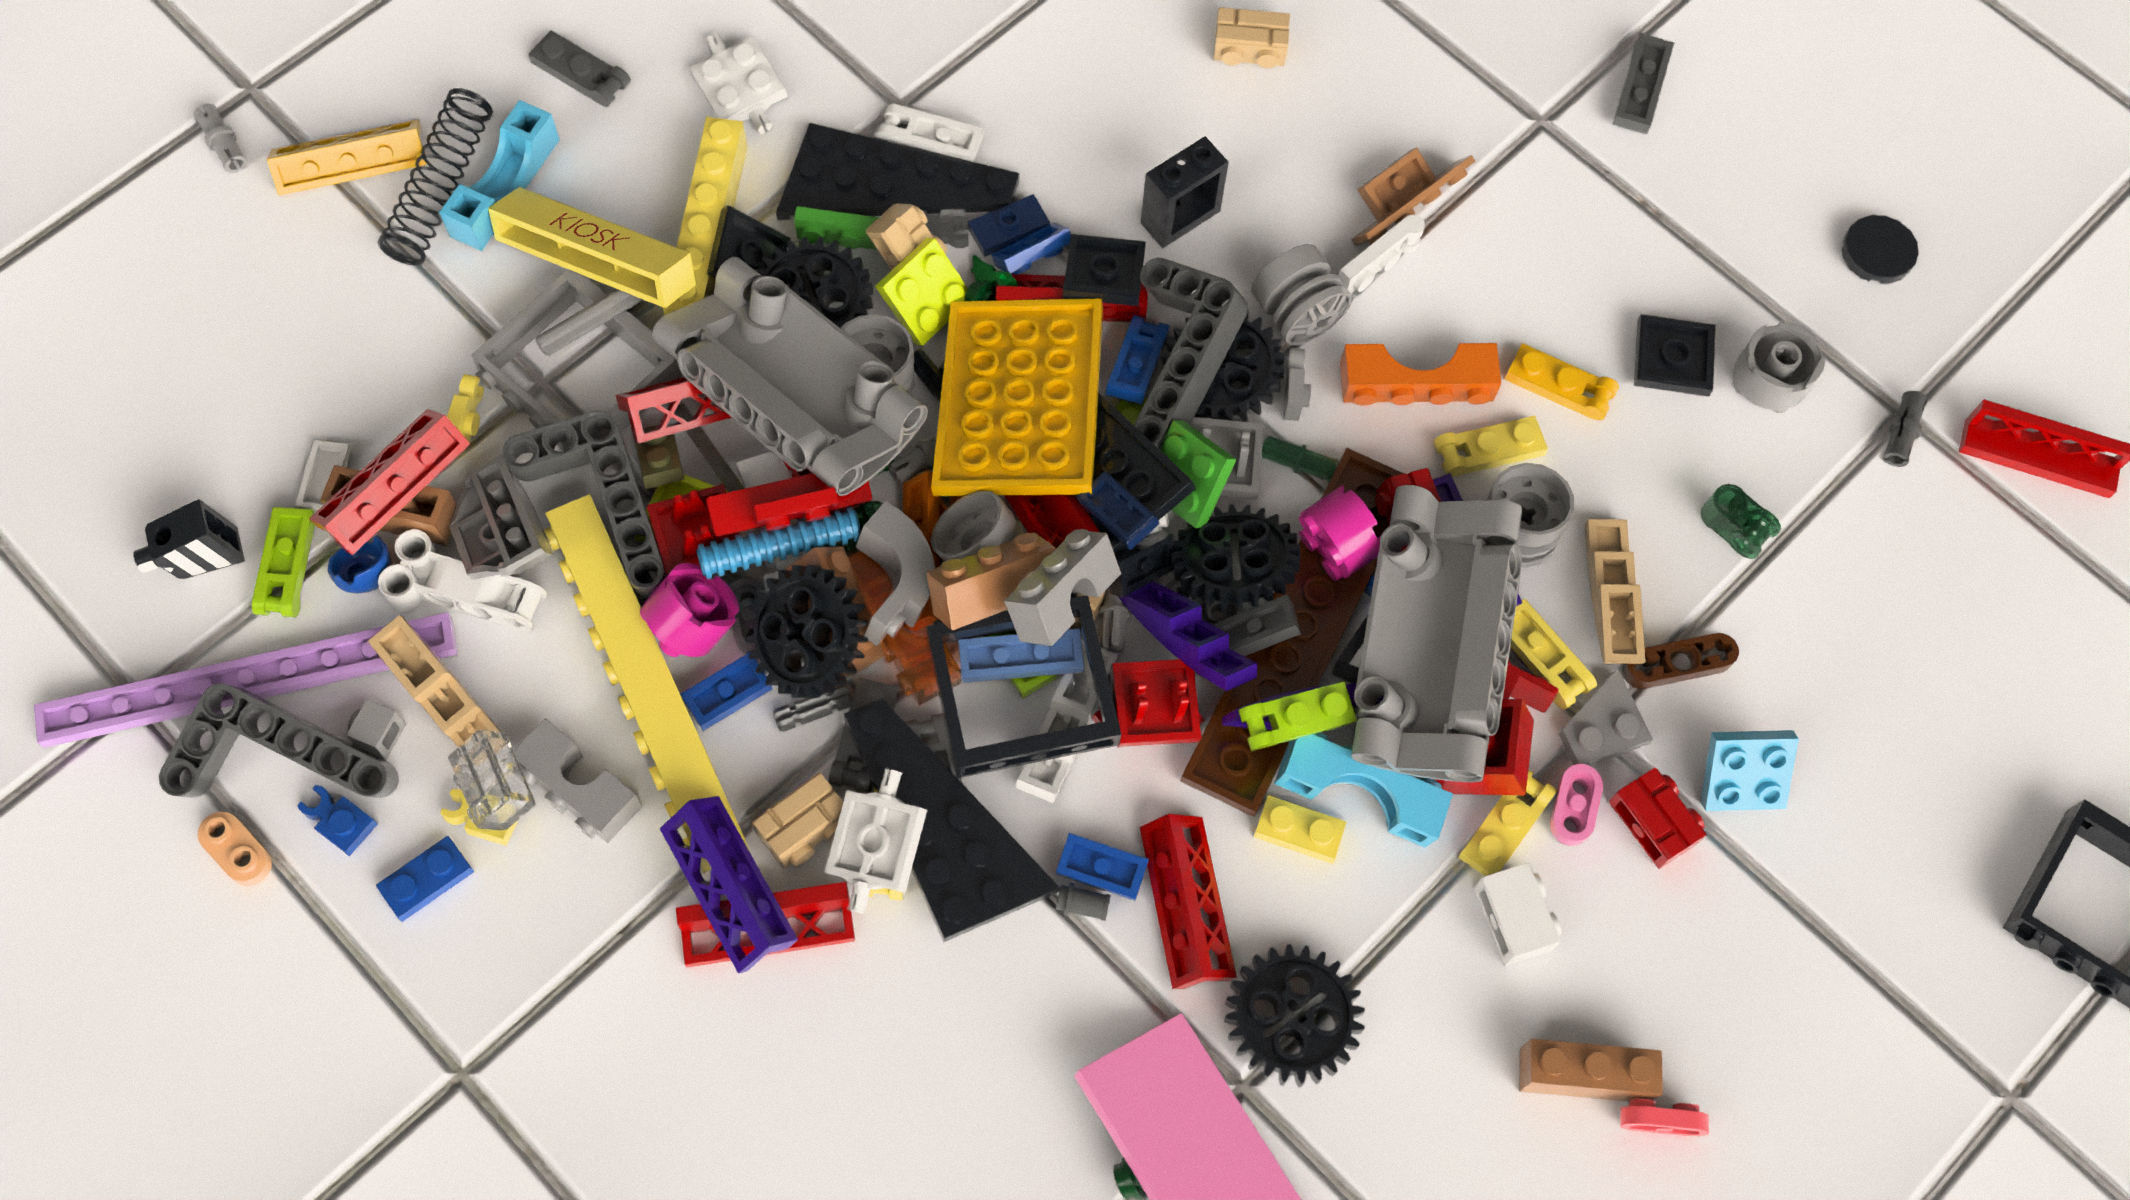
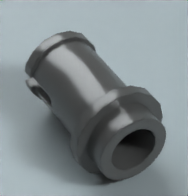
[1056,883,1111,921]

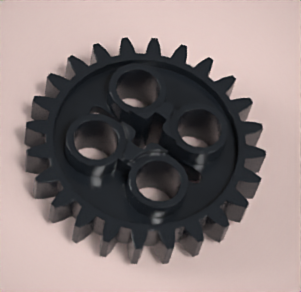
[755,237,874,328]
[1161,311,1285,422]
[1171,504,1300,611]
[745,565,868,698]
[1224,944,1365,1087]

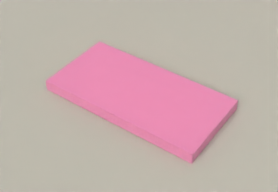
[1074,1013,1301,1200]

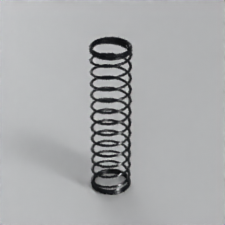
[377,88,493,266]

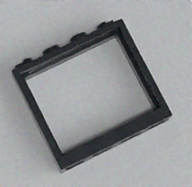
[926,593,1121,778]
[2003,799,2130,1009]

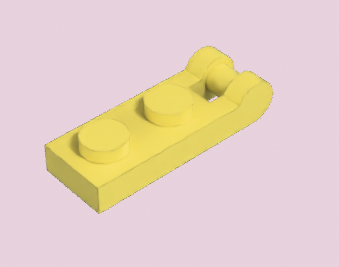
[1433,416,1548,477]
[1510,598,1597,710]
[1458,770,1558,876]

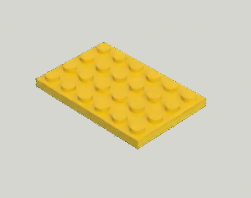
[931,299,1103,496]

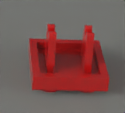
[646,484,739,575]
[1110,659,1202,747]

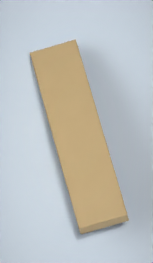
[1585,519,1646,664]
[368,615,511,770]

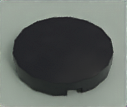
[1842,215,1919,284]

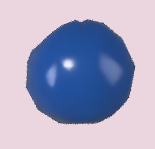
[327,535,392,594]

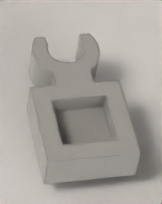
[1284,348,1311,421]

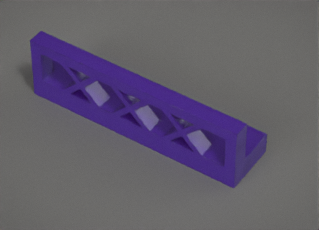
[660,796,798,974]

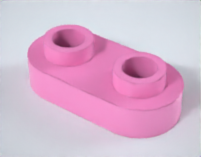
[1550,764,1603,846]

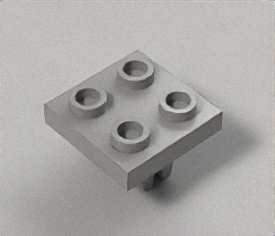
[1190,417,1264,500]

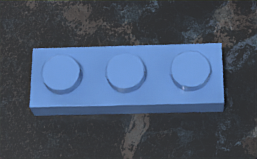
[958,629,1084,683]

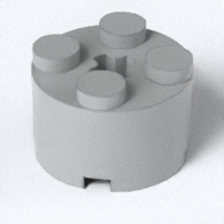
[1734,322,1825,413]

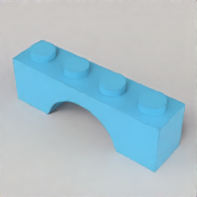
[439,100,560,251]
[1274,733,1453,848]

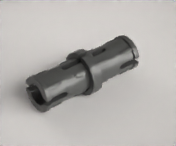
[1883,391,1928,467]

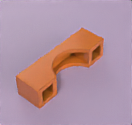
[1340,343,1501,406]

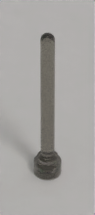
[667,400,745,492]

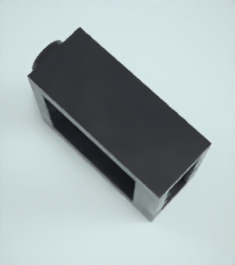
[1140,136,1229,248]

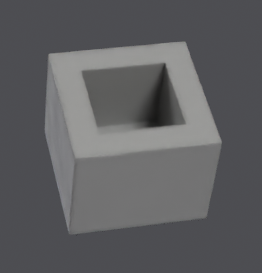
[346,699,406,760]

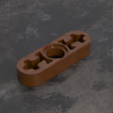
[1622,633,1739,689]

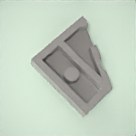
[1559,671,1653,766]

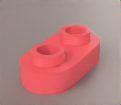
[1620,1099,1709,1136]

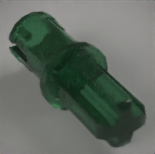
[1262,436,1339,482]

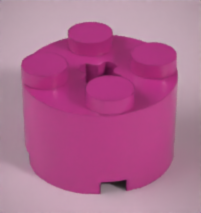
[1299,485,1381,581]
[640,563,739,657]

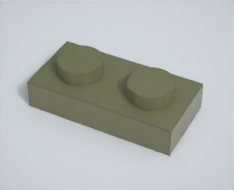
[635,424,685,489]

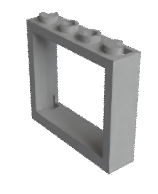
[471,269,683,464]

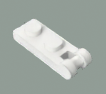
[876,104,983,162]
[1338,215,1425,294]

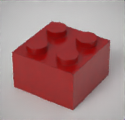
[1435,699,1534,795]

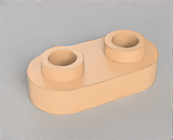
[198,812,272,886]

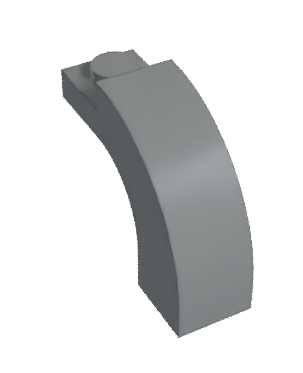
[855,501,935,646]

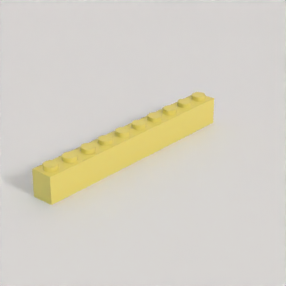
[544,494,750,872]

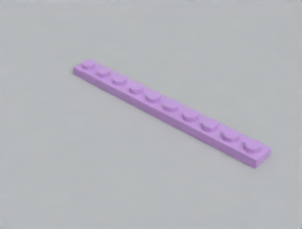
[34,612,458,748]

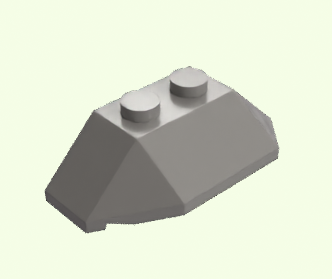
[449,454,554,579]

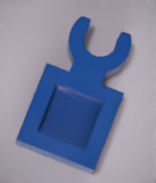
[297,785,378,856]

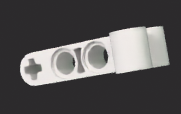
[378,529,547,631]

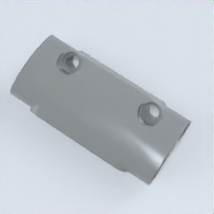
[652,257,928,496]
[1351,485,1522,782]

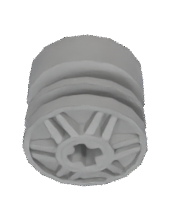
[1251,244,1353,345]
[840,314,915,395]
[1487,463,1574,568]
[931,491,1028,562]

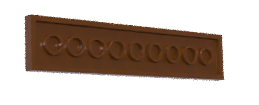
[1180,448,1404,817]

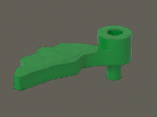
[970,255,1017,286]

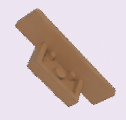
[1351,148,1475,246]

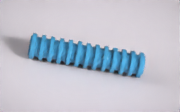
[696,506,861,580]

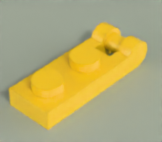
[1504,343,1619,420]

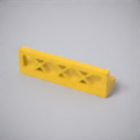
[267,119,427,195]

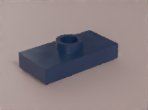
[968,194,1050,257]
[1076,471,1160,550]

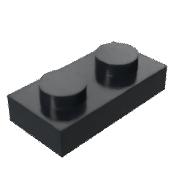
[1110,530,1174,598]

